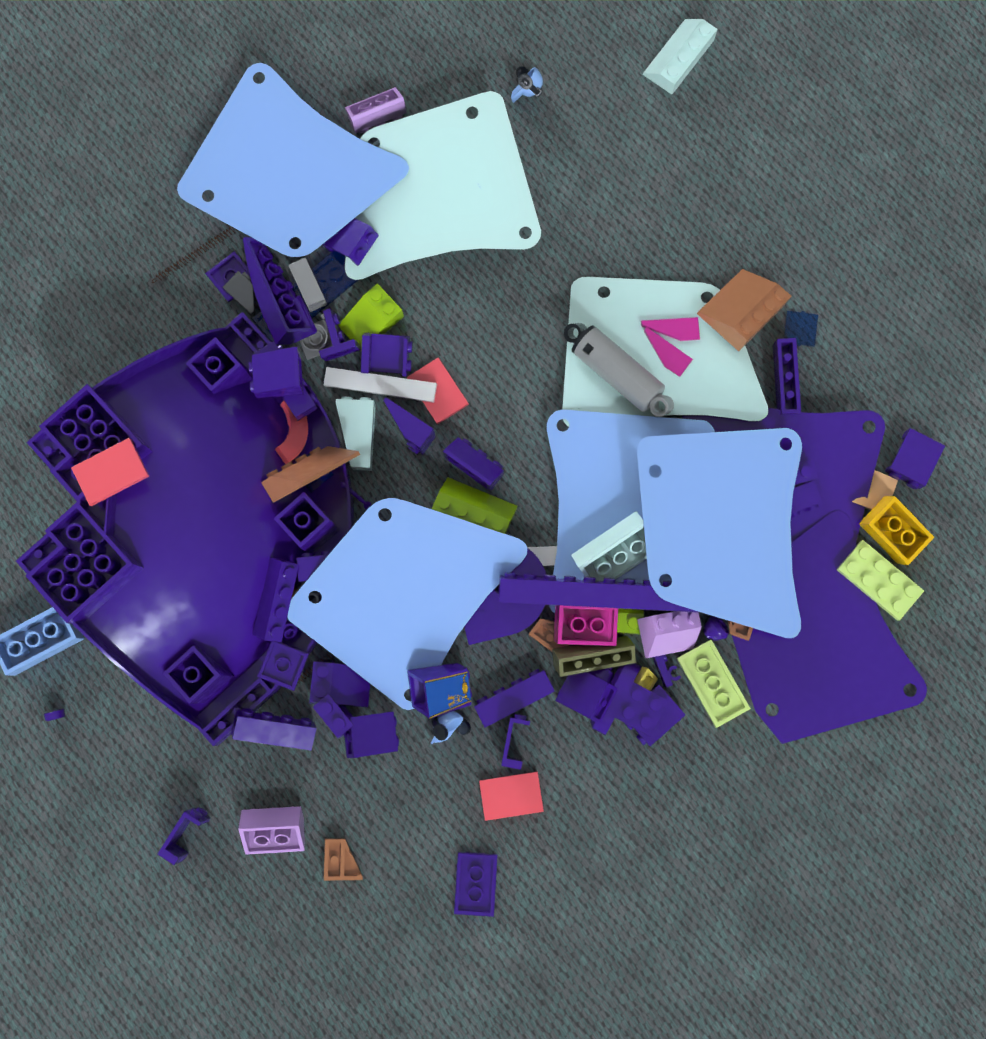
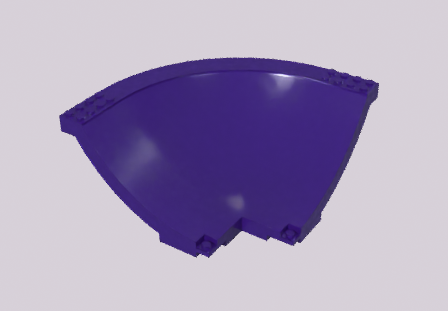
[16,312,354,746]

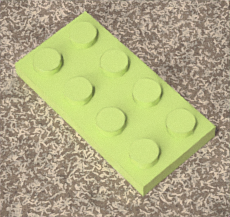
[837,540,924,621]
[676,640,751,728]

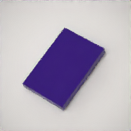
[454,852,498,917]

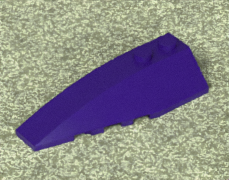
[243,237,317,345]

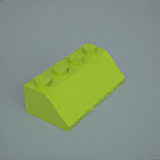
[432,477,518,534]

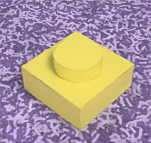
[634,666,658,691]

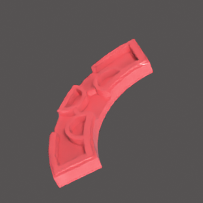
[275,401,308,464]

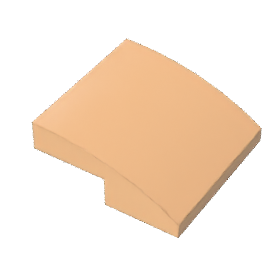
[852,470,898,510]

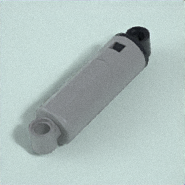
[564,323,674,417]

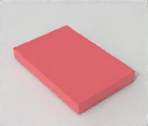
[407,358,469,425]
[71,438,149,506]
[479,771,544,821]

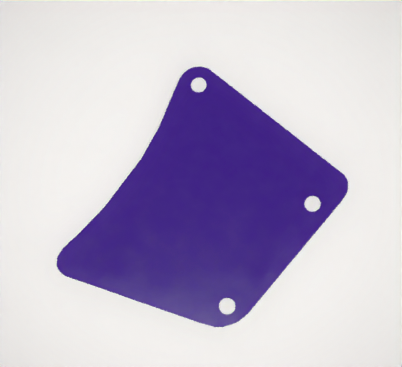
[682,408,885,542]
[732,510,927,744]

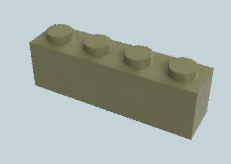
[552,635,636,677]

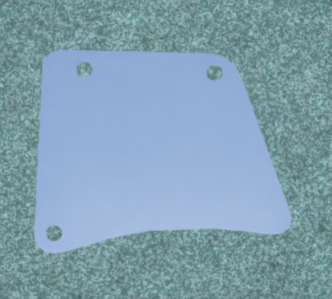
[177,63,409,257]
[547,409,715,613]
[637,428,802,638]
[287,498,527,710]

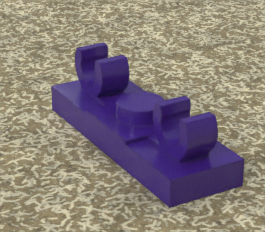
[652,655,681,687]

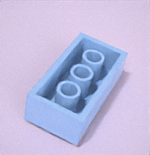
[0,607,84,676]

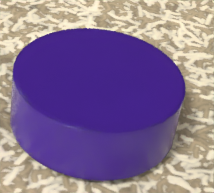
[44,709,65,721]

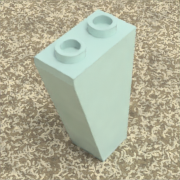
[336,396,376,471]

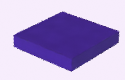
[205,251,252,302]
[257,641,310,691]

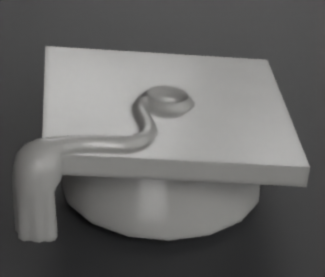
[300,314,333,360]

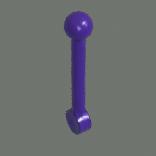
[340,481,372,510]

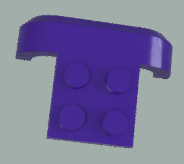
[590,663,669,737]

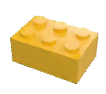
[859,496,934,565]

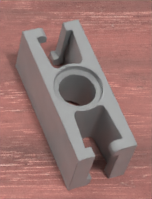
[288,257,327,312]

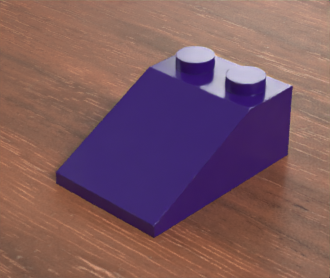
[384,397,436,455]
[309,662,370,707]

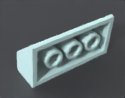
[643,19,717,94]
[571,511,647,581]

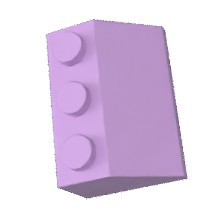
[345,87,406,133]
[637,611,702,658]
[238,806,305,854]

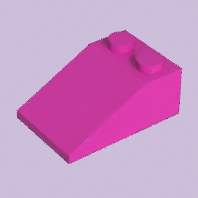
[554,605,618,646]

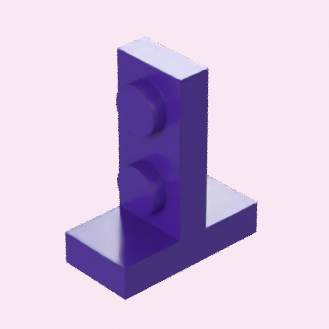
[319,308,361,361]

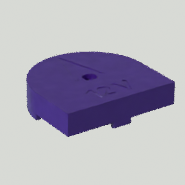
[464,548,546,645]

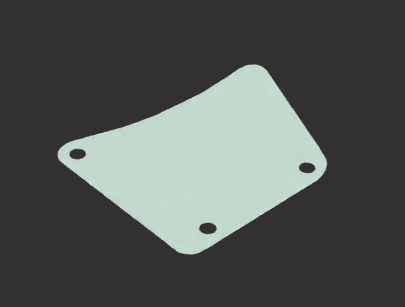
[345,91,541,280]
[562,277,768,427]

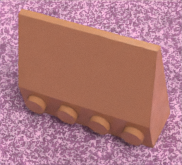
[697,269,792,351]
[261,446,360,503]

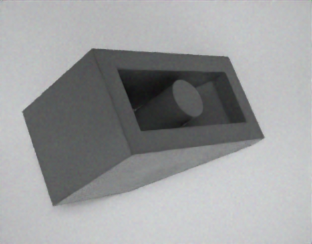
[223,271,254,315]

